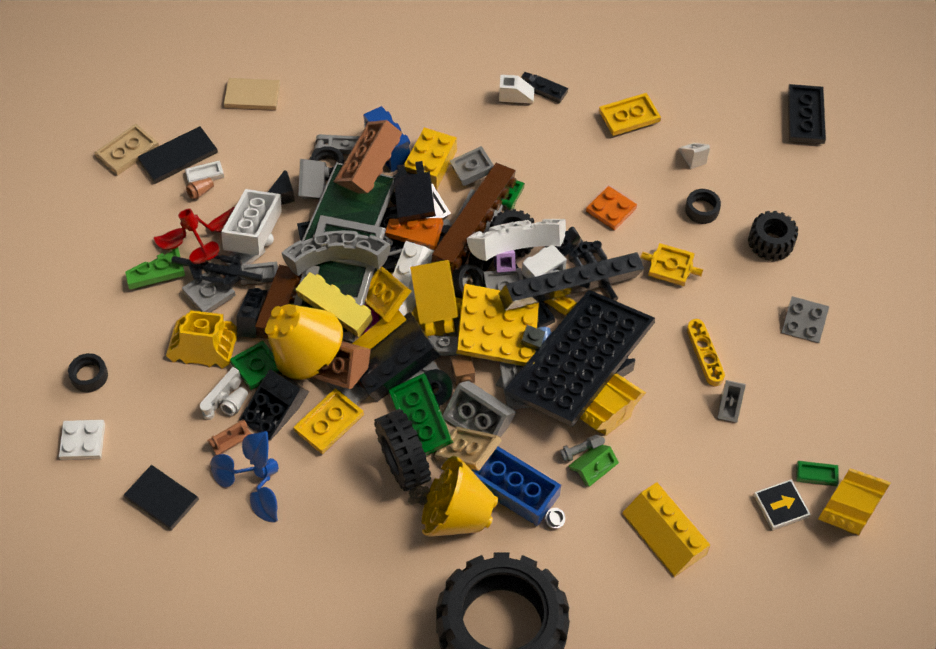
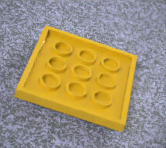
[456,284,539,366]

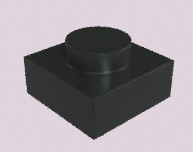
[520,325,545,351]

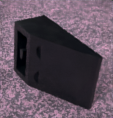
[239,369,309,441]

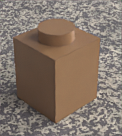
[451,355,475,386]

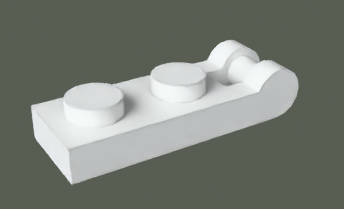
[200,367,242,420]

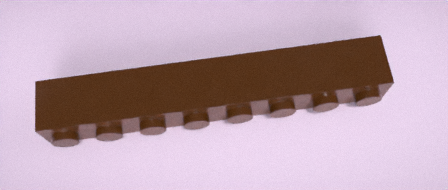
[431,162,517,275]

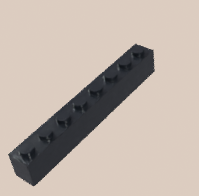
[498,252,645,311]

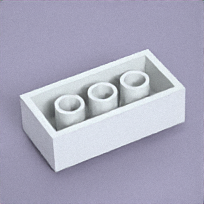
[221,189,282,255]

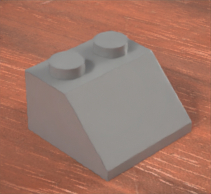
[298,159,329,199]

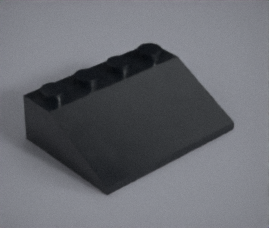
[359,312,441,402]

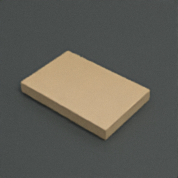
[224,78,280,110]
[94,124,159,176]
[434,427,502,471]

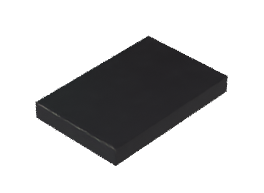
[124,464,199,530]

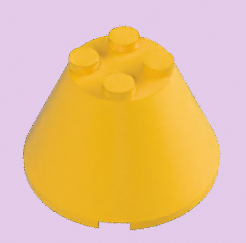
[265,304,343,380]
[421,456,498,537]

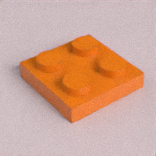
[586,186,637,231]

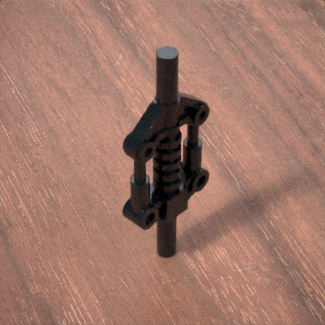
[568,227,618,301]
[171,255,263,290]

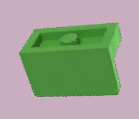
[569,445,619,487]

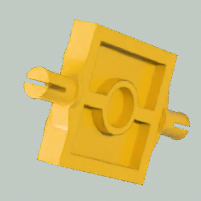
[640,243,704,286]

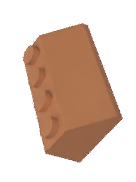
[334,120,402,194]

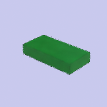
[796,461,839,486]

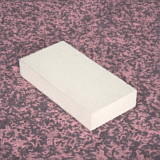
[185,160,225,182]

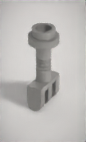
[560,435,605,461]

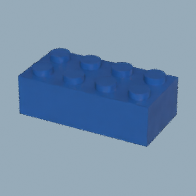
[472,446,561,527]

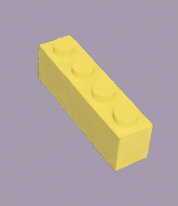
[296,272,373,338]

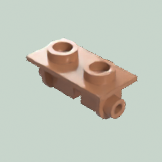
[207,420,251,455]

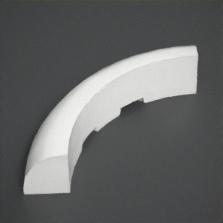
[467,219,566,261]

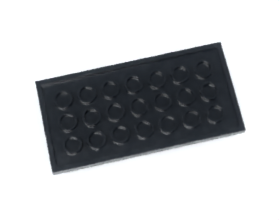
[504,290,655,427]

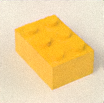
[404,127,457,190]

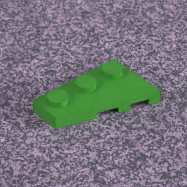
[125,247,185,289]

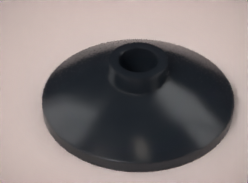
[545,231,581,256]
[424,369,453,406]

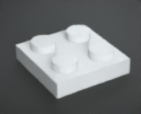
[59,420,105,460]

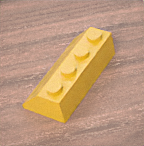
[622,482,710,577]

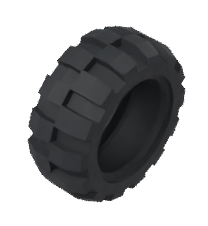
[436,552,570,649]

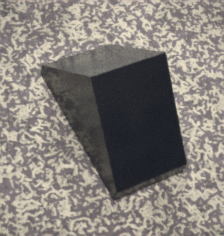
[268,170,295,205]

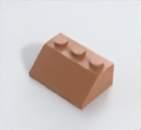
[311,341,370,389]

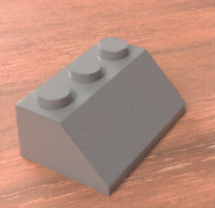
[442,381,516,437]

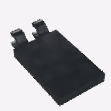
[394,161,436,223]

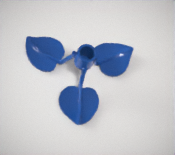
[210,431,279,522]

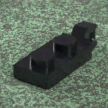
[521,72,568,103]

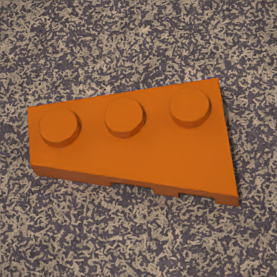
[385,218,443,250]

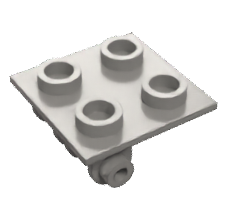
[782,296,829,343]

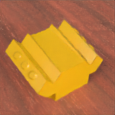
[166,310,237,369]
[580,374,646,436]
[818,468,891,536]

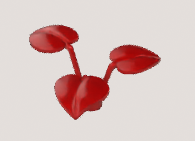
[154,207,235,264]

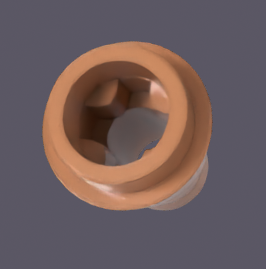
[186,177,214,199]

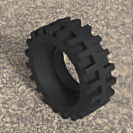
[374,409,431,492]

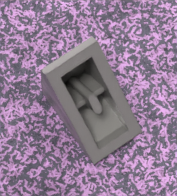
[718,380,746,423]

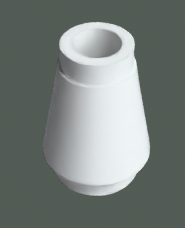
[220,387,248,416]

